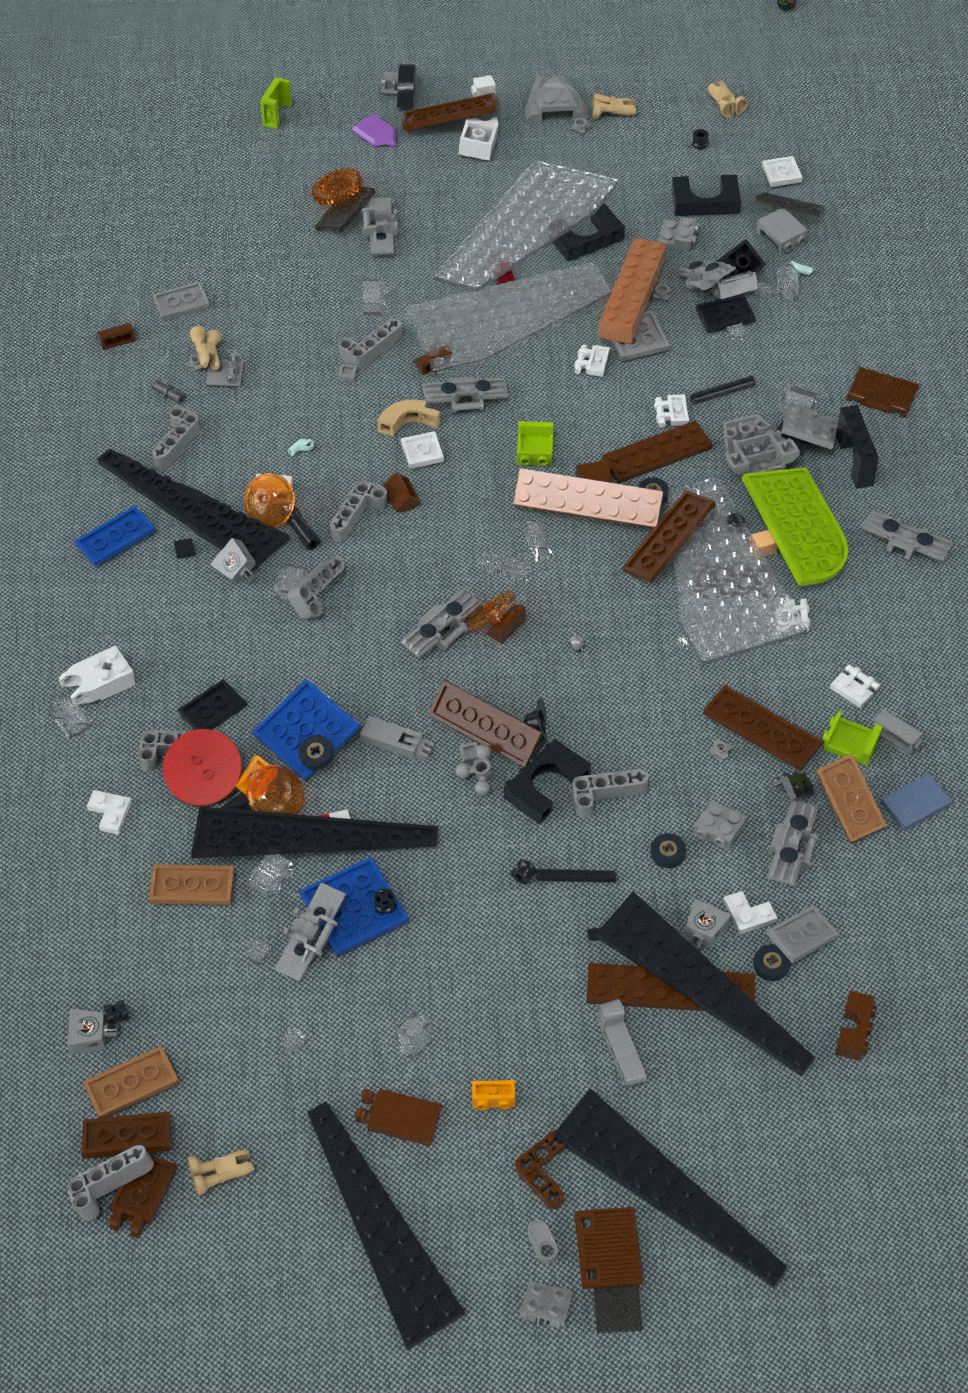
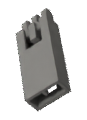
[360,716,435,761]

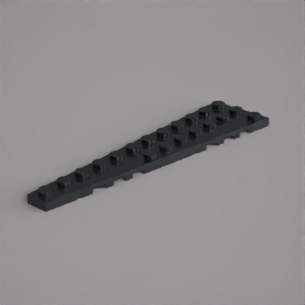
[97,449,289,571]
[191,806,438,859]
[596,891,815,1076]
[553,1088,787,1287]
[307,1101,465,1351]

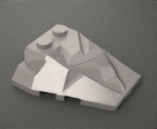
[525,75,589,123]
[723,414,800,475]

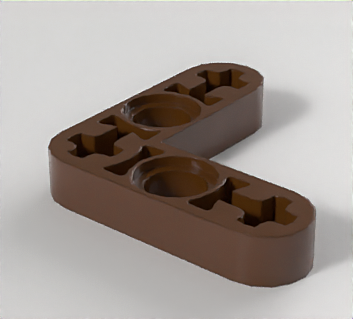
[515,1130,566,1209]

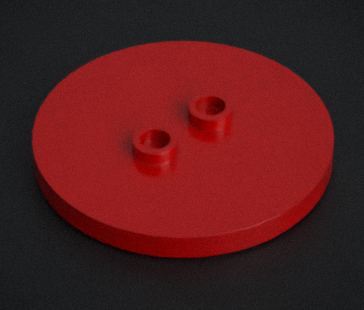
[163,729,242,807]

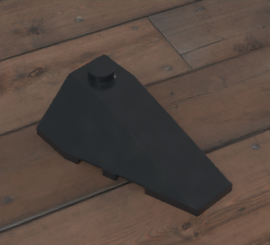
[702,239,766,292]

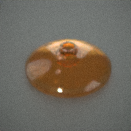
[244,473,294,527]
[246,765,304,814]

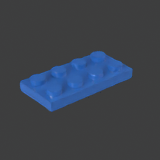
[74,505,156,567]

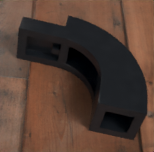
[397,64,417,108]

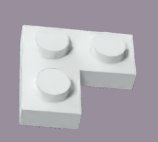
[87,790,132,835]
[723,891,778,934]

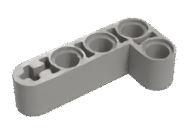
[338,318,402,369]
[152,405,200,470]
[330,480,388,542]
[288,556,344,620]
[138,730,187,771]
[572,769,649,818]
[597,999,647,1088]
[67,1145,154,1221]

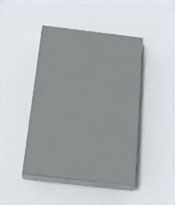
[152,282,211,321]
[766,905,840,964]

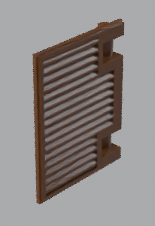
[846,367,919,418]
[574,1207,643,1289]

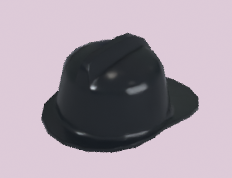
[523,698,547,741]

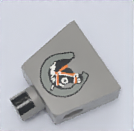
[210,538,255,583]
[685,898,731,950]
[67,1009,118,1055]

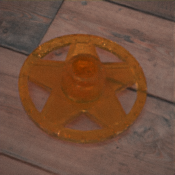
[467,591,515,629]

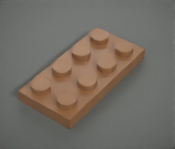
[815,754,887,843]
[149,864,234,905]
[82,1045,179,1118]

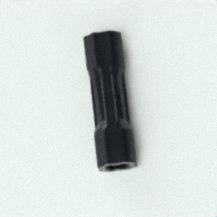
[280,502,320,551]

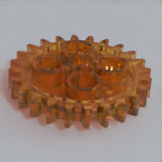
[311,167,363,206]

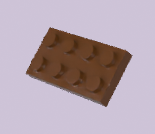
[81,1111,171,1159]

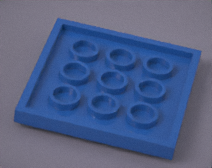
[252,679,361,782]
[299,857,409,957]

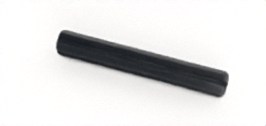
[690,376,755,404]
[536,869,616,882]

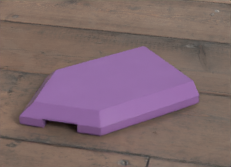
[352,114,397,147]

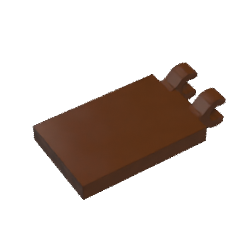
[355,1089,442,1146]
[108,1156,177,1238]

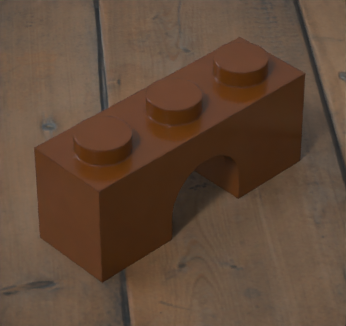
[835,990,877,1061]

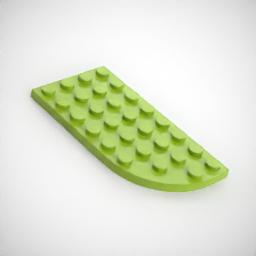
[742,467,848,586]

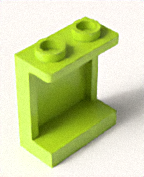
[260,77,292,129]
[517,421,554,466]
[822,711,883,766]

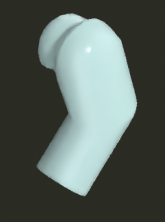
[788,261,813,276]
[288,439,314,456]

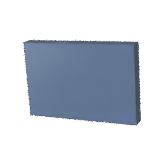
[880,773,953,831]

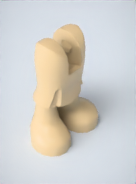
[707,81,748,118]
[592,93,637,120]
[190,326,221,370]
[187,1150,255,1196]

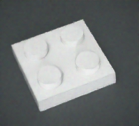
[762,156,803,187]
[401,431,444,469]

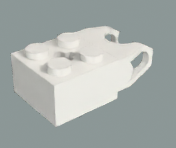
[458,117,499,161]
[59,645,135,705]

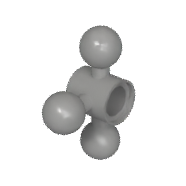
[456,744,493,796]

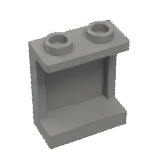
[756,207,808,255]

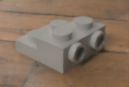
[658,217,699,252]
[693,800,747,850]

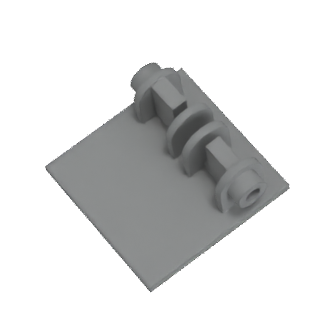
[381,72,398,94]
[206,353,244,386]
[520,1281,573,1329]

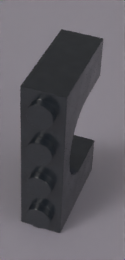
[671,175,741,216]
[548,203,625,262]
[836,405,879,489]
[503,739,591,825]

